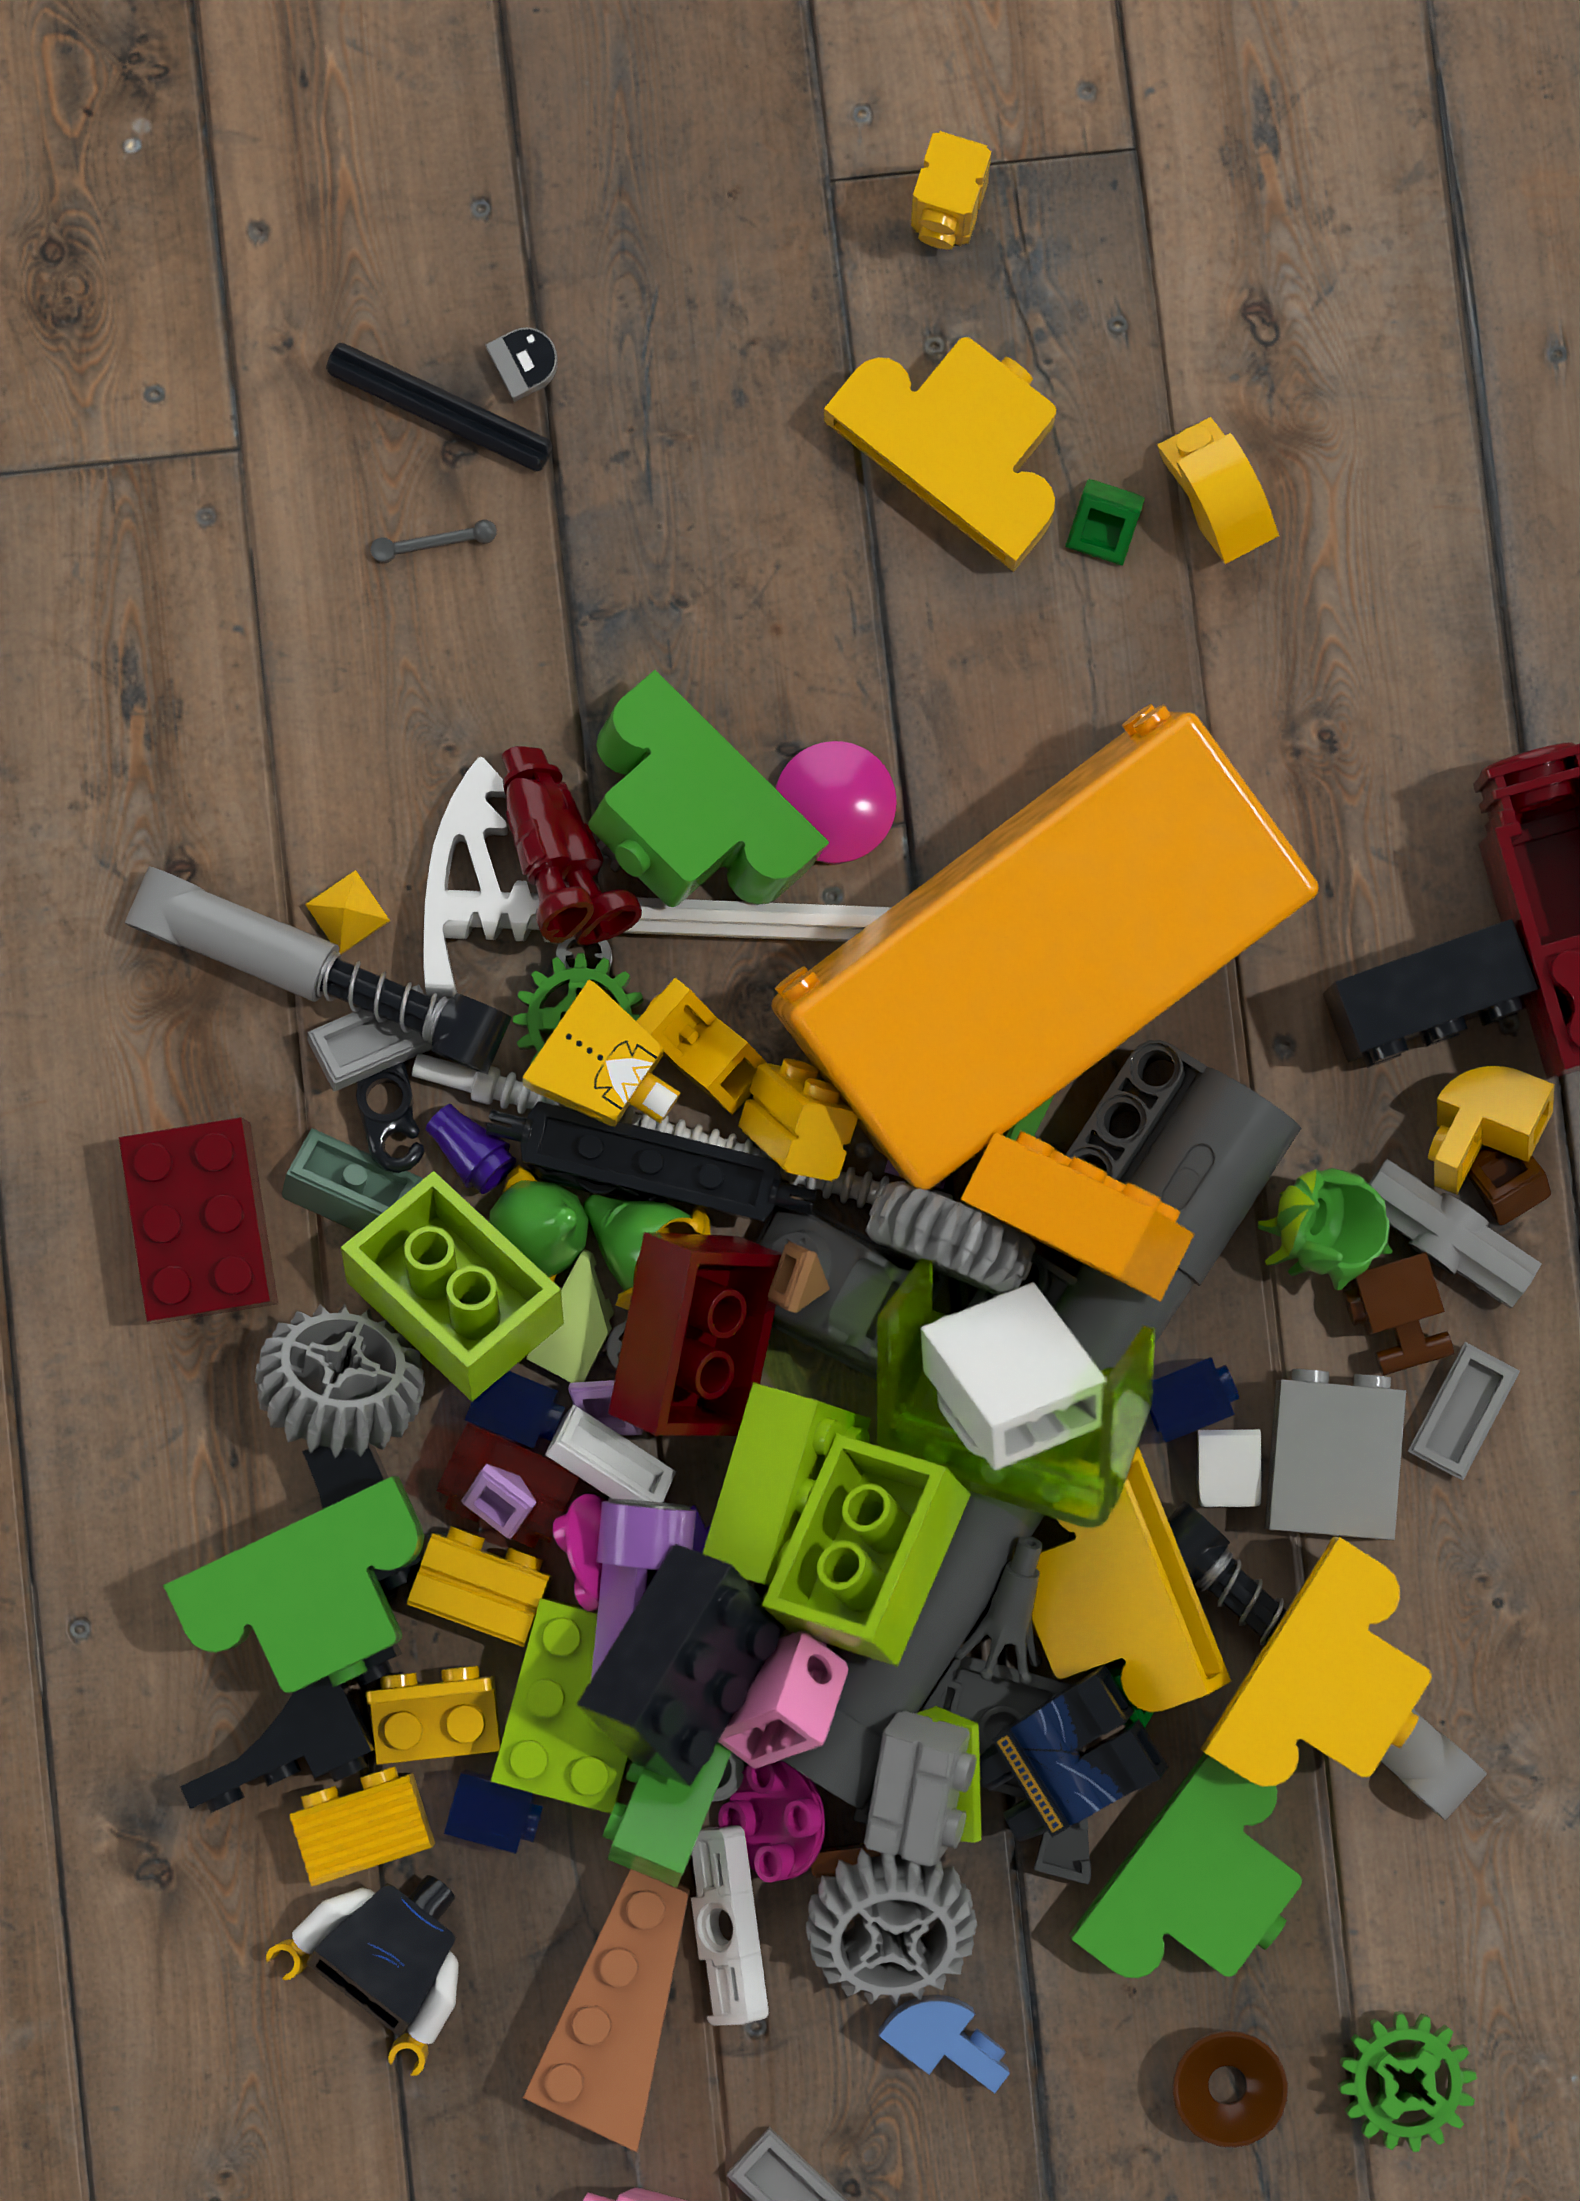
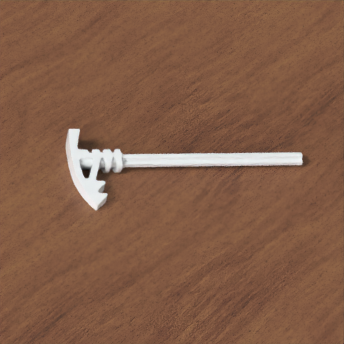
[424,757,892,999]

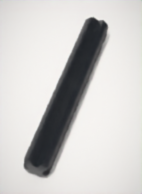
[326,343,552,471]

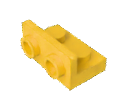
[366,1666,501,1765]

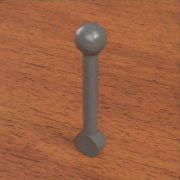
[371,520,497,563]

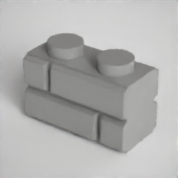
[864,1711,976,1866]

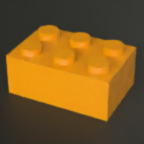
[961,1131,1195,1302]

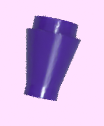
[425,1104,516,1194]

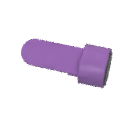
[591,1499,696,1679]

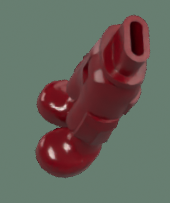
[502,746,642,945]

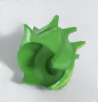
[1258,1168,1393,1290]

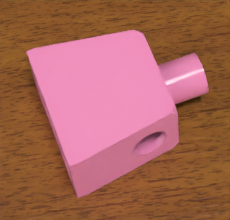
[718,1631,849,1769]

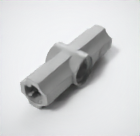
[1369,1159,1542,1308]

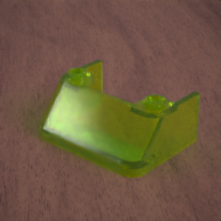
[877,1258,1155,1528]

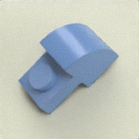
[878,1995,1010,2093]

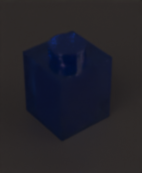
[1138,1357,1240,1443]
[465,1370,566,1449]
[444,1769,544,1854]

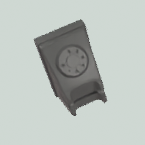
[756,1197,946,1387]

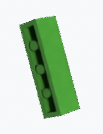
[602,1742,731,1888]

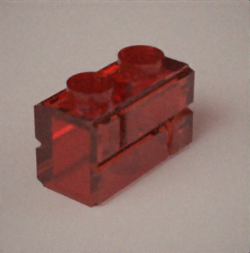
[436,1422,581,1548]

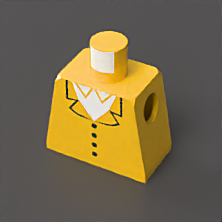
[522,979,681,1127]

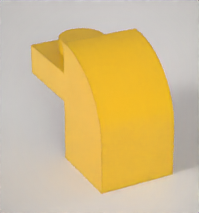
[1157,417,1279,564]
[636,978,767,1115]
[1428,1066,1554,1195]

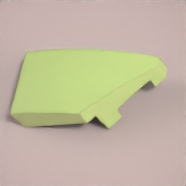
[526,1249,614,1383]

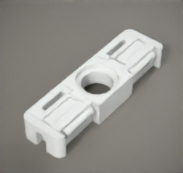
[691,1825,769,2026]

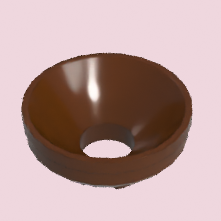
[1172,2030,1288,2148]

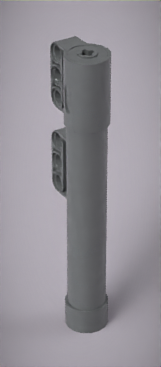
[782,1040,1302,1810]

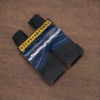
[980,1664,1169,1842]

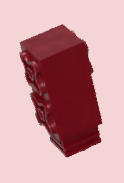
[1473,742,1580,1080]

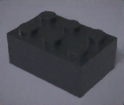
[1323,919,1538,1068]
[576,1543,785,1787]

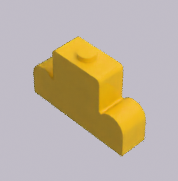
[824,337,1056,572]
[1032,1447,1231,1712]
[1200,1536,1432,1786]

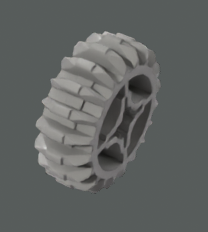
[865,1181,1036,1295]
[255,1303,425,1458]
[806,1848,977,2006]

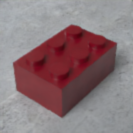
[119,1117,278,1324]
[608,1232,782,1436]

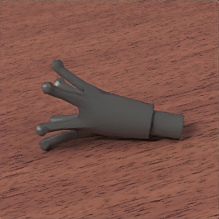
[954,1536,1043,1684]

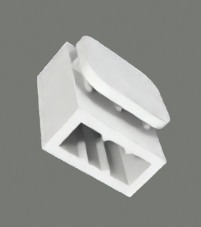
[921,1282,1108,1471]

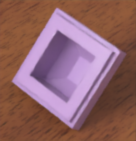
[568,1380,644,1436]
[461,1464,536,1539]

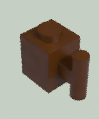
[1343,1252,1454,1376]

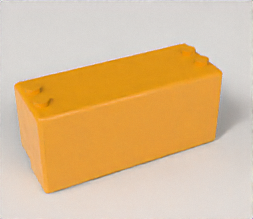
[771,704,1319,1190]

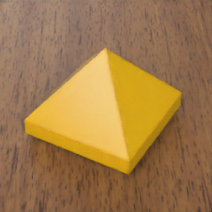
[305,870,390,955]

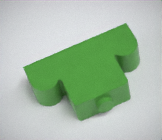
[588,670,829,907]
[163,1476,424,1693]
[1069,1753,1302,1978]

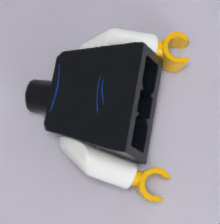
[266,1875,459,2076]

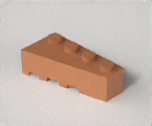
[523,1869,691,2152]

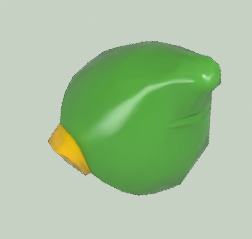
[489,1165,589,1282]
[584,1195,711,1310]

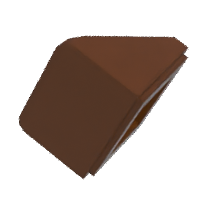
[1467,1146,1551,1226]

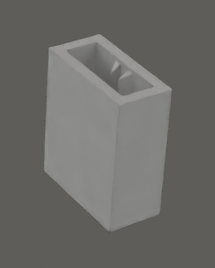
[1264,1369,1406,1540]

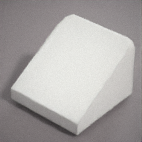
[1196,1429,1261,1507]

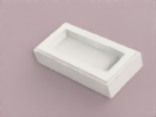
[545,1404,676,1503]

